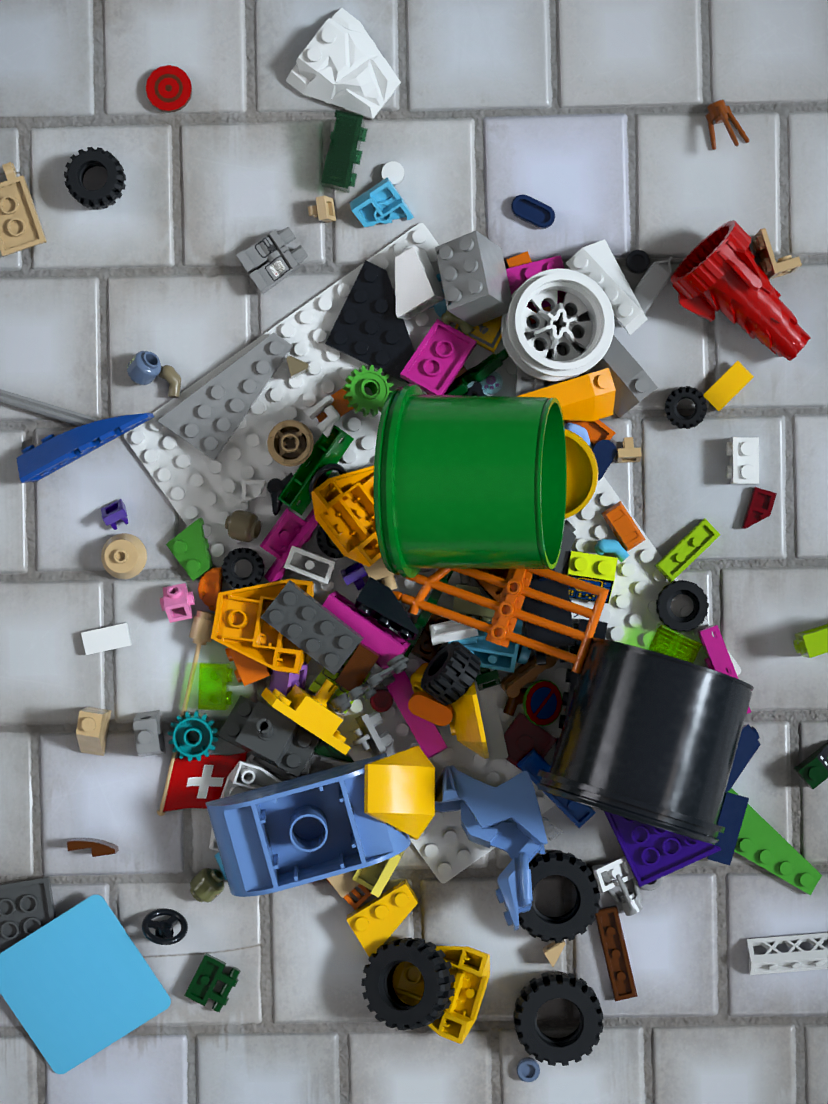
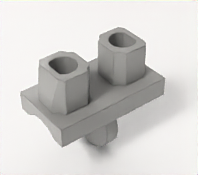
[352,712,394,755]

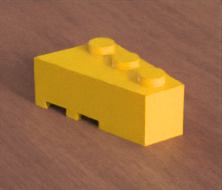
[346,879,418,957]

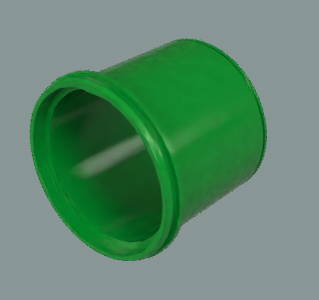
[373,384,567,578]

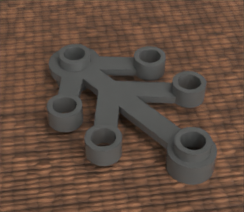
[330,654,410,713]

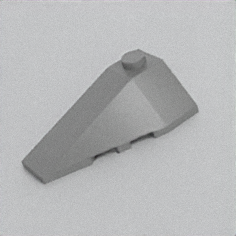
[580,331,658,418]

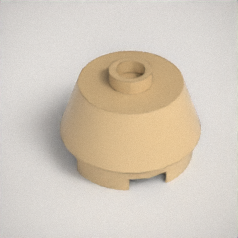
[267,420,314,467]
[101,533,147,579]

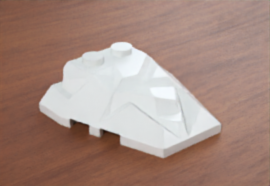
[286,8,401,120]

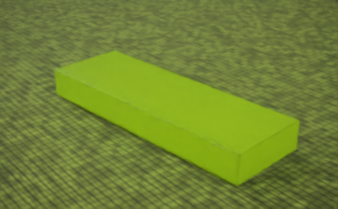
[655,518,720,582]

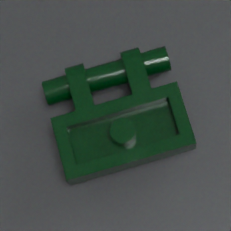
[184,953,241,1012]

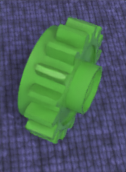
[343,365,394,417]

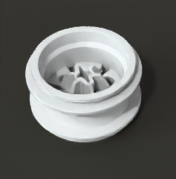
[501,268,614,382]

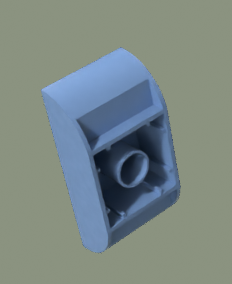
[206,753,411,897]

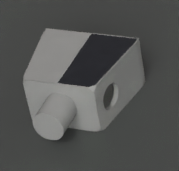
[133,710,166,757]

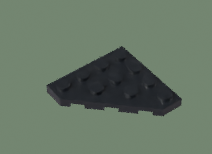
[325,260,415,385]

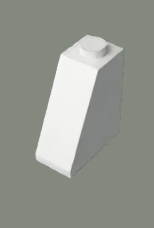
[395,246,445,320]

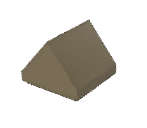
[286,355,310,378]

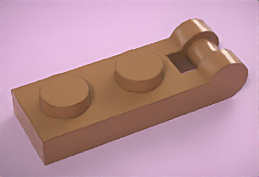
[500,654,559,698]

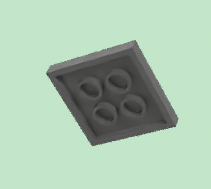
[0,876,56,953]

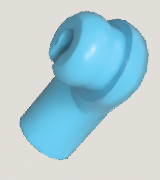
[594,539,629,562]

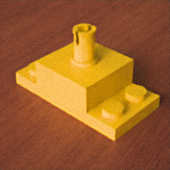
[261,678,351,755]

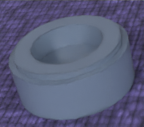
[517,1057,540,1082]

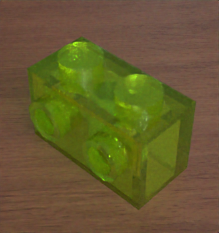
[198,662,233,710]

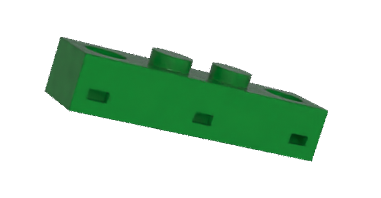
[278,425,354,515]

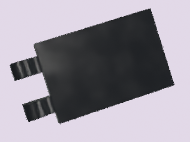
[523,578,575,665]

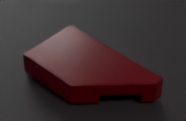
[741,487,777,529]

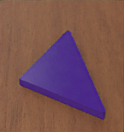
[604,811,721,887]

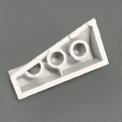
[565,239,648,335]

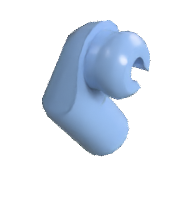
[564,423,592,449]

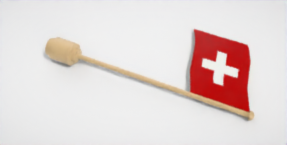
[157,610,247,816]

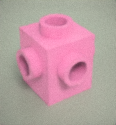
[160,583,195,623]

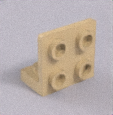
[752,228,802,280]

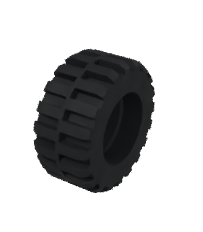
[519,850,600,943]
[361,937,455,1031]
[514,971,604,1066]

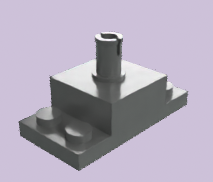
[218,695,321,778]

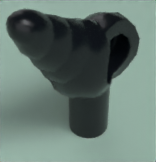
[267,473,293,516]

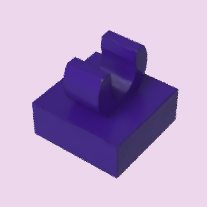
[101,499,128,530]
[340,562,367,591]

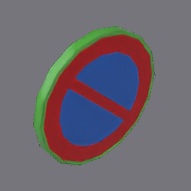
[523,680,562,726]

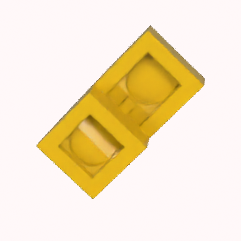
[703,360,754,411]

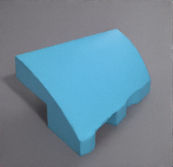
[349,177,414,227]

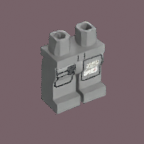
[236,227,308,294]

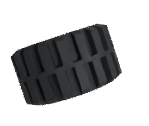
[64,147,126,210]
[420,641,481,706]

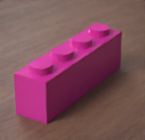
[323,591,411,669]

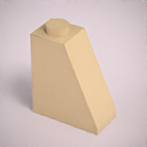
[76,707,112,756]

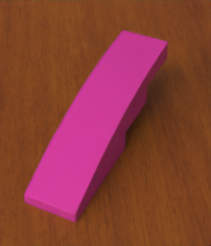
[386,670,448,759]

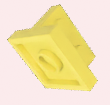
[352,851,405,898]

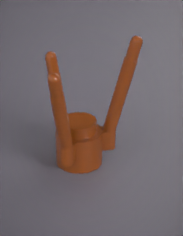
[705,100,749,150]

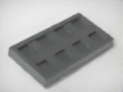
[260,580,364,675]

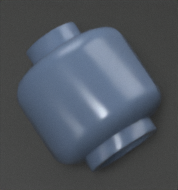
[127,351,161,385]

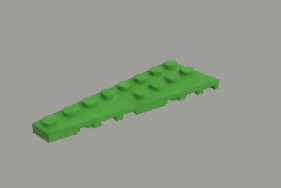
[717,788,822,895]

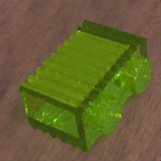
[646,623,702,663]

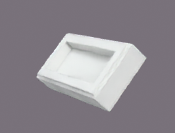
[429,616,479,645]
[81,623,132,655]

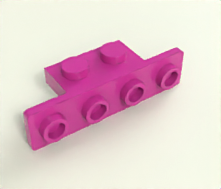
[260,508,319,582]

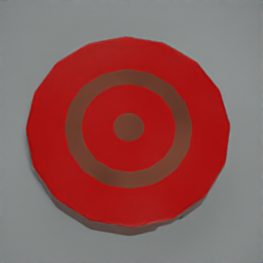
[146,65,192,112]

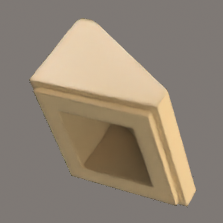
[543,940,566,967]

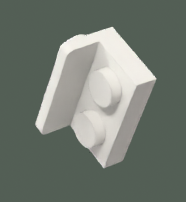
[726,437,759,484]

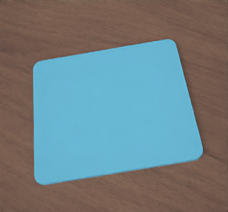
[0,894,171,1074]

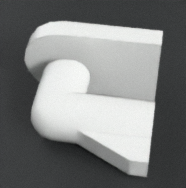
[304,395,340,437]

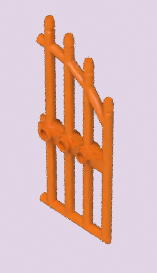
[392,568,609,674]

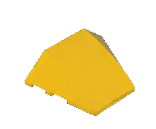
[364,746,435,840]

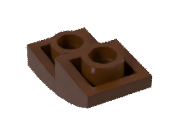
[411,613,451,663]

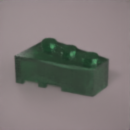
[321,110,368,193]

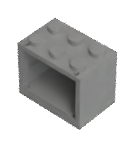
[435,230,512,327]

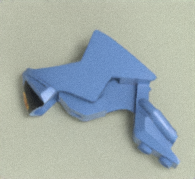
[435,765,548,931]

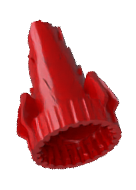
[671,220,811,361]

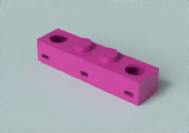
[697,624,751,714]

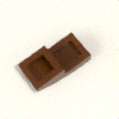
[67,838,119,857]

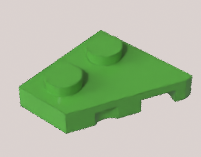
[166,518,213,581]

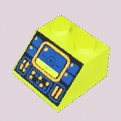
[566,551,618,604]

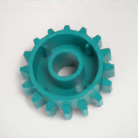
[168,710,219,762]

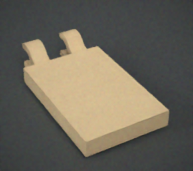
[0,162,47,257]

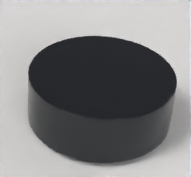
[626,250,650,274]

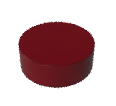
[370,689,393,712]

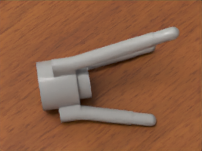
[607,872,643,916]

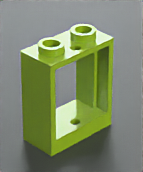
[793,623,828,658]

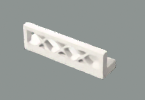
[747,933,828,975]

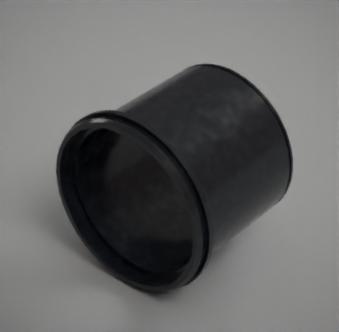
[537,638,754,845]

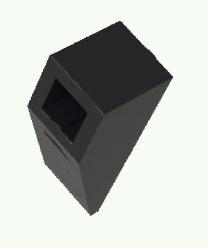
[354,577,419,641]

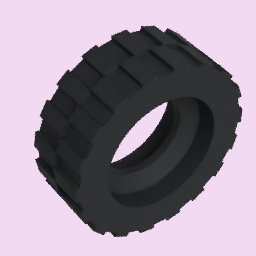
[656,580,709,632]

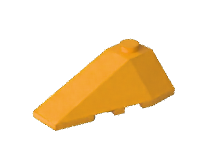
[516,368,616,422]

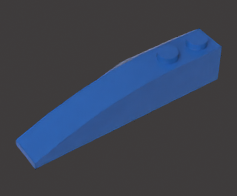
[16,413,154,483]

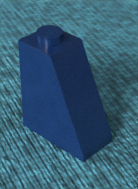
[725,724,761,793]

